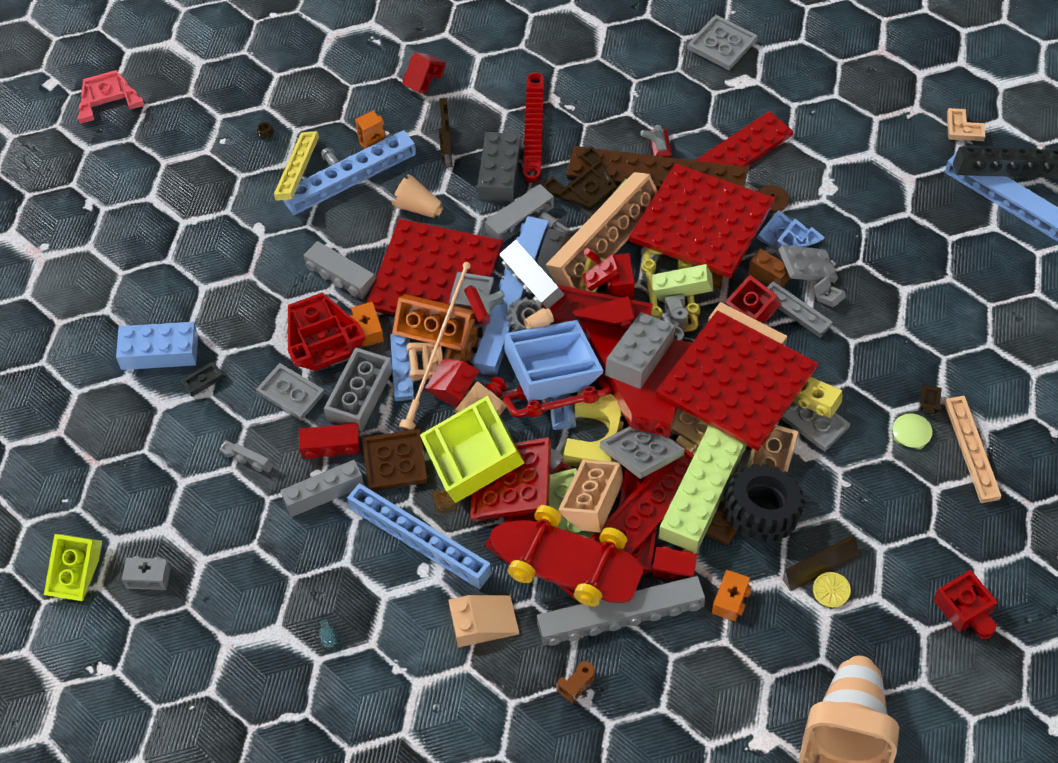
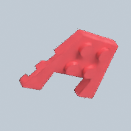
[78,70,145,124]

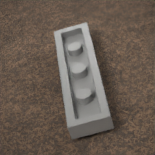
[767,282,832,337]

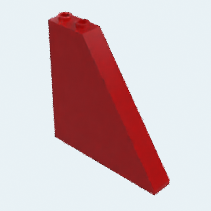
[583,320,692,437]

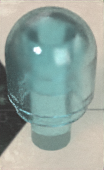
[319,619,337,649]

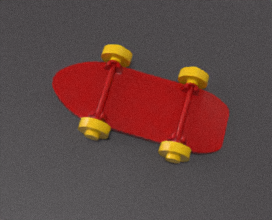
[490,505,643,607]

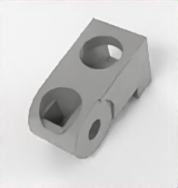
[665,294,689,330]

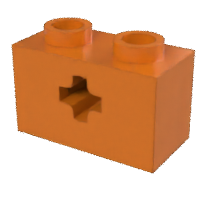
[355,110,386,149]
[350,302,384,347]
[712,570,752,622]

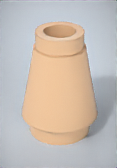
[524,308,554,329]

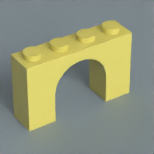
[563,391,624,468]

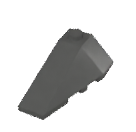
[527,228,572,299]

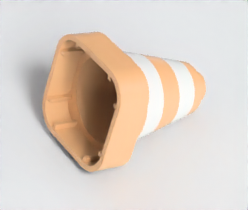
[799,656,900,763]

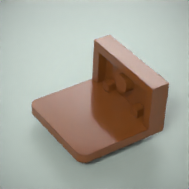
[445,319,479,364]

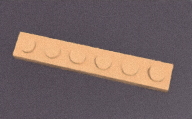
[944,396,1002,503]

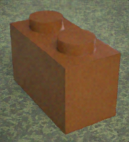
[748,249,790,288]

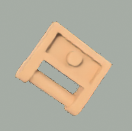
[406,343,443,381]

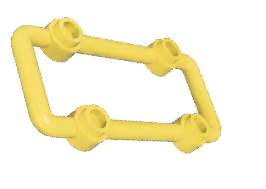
[641,248,700,332]

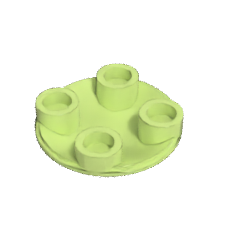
[893,414,932,449]

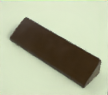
[783,535,859,591]

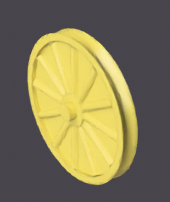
[813,572,851,608]

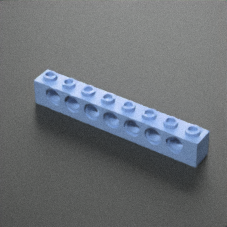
[283,130,416,216]
[347,483,491,590]

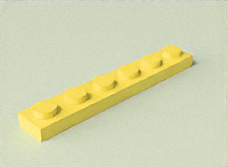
[274,131,319,200]

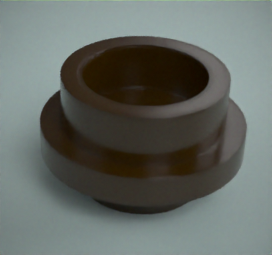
[256,122,274,138]

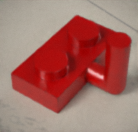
[583,248,621,291]

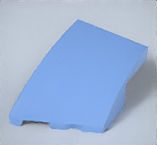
[756,210,825,250]

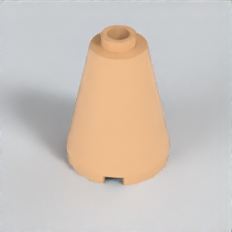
[392,174,443,218]

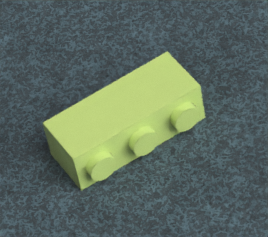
[652,264,713,301]

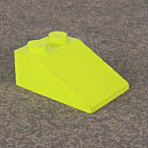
[44,534,102,601]

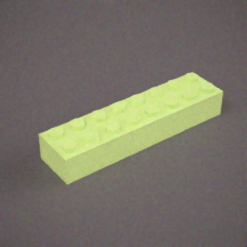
[659,425,747,553]

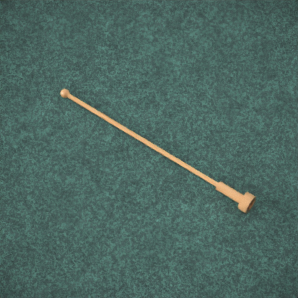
[399,262,470,431]

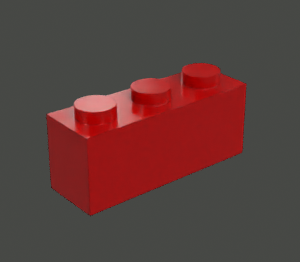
[299,423,361,459]

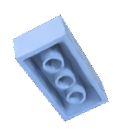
[116,322,198,370]

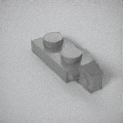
[219,440,273,473]

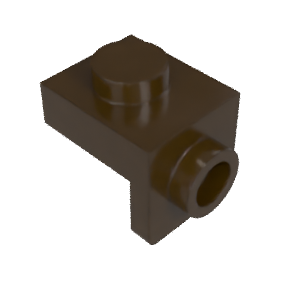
[918,385,942,414]

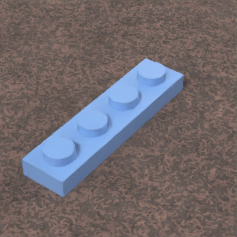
[390,334,414,401]

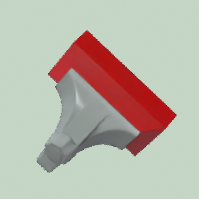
[641,125,672,158]
[464,286,505,326]

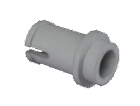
[321,148,340,166]

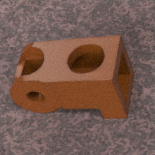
[556,662,595,704]

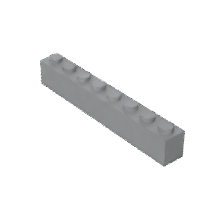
[537,576,705,646]

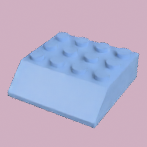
[504,320,603,402]

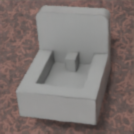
[813,277,846,307]

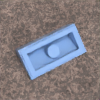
[549,393,576,430]

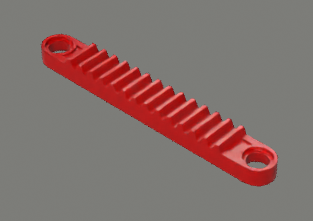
[523,72,544,183]

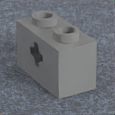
[122,556,171,590]

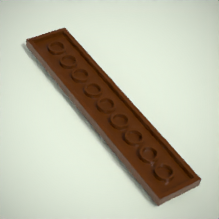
[566,146,748,190]

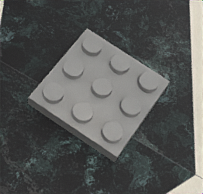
[687,15,758,70]
[600,426,685,479]

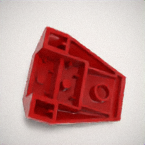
[288,292,366,371]

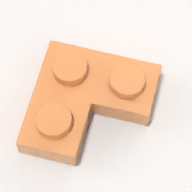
[947,108,985,141]

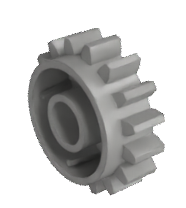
[505,297,542,332]

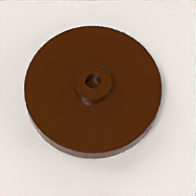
[758,185,789,213]

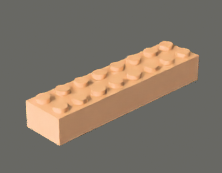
[546,172,657,289]

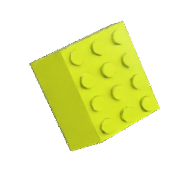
[420,396,524,503]

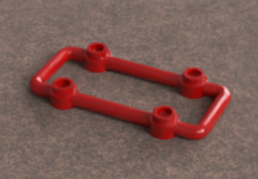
[503,374,611,418]

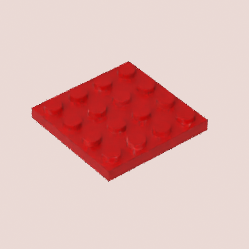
[470,438,551,522]

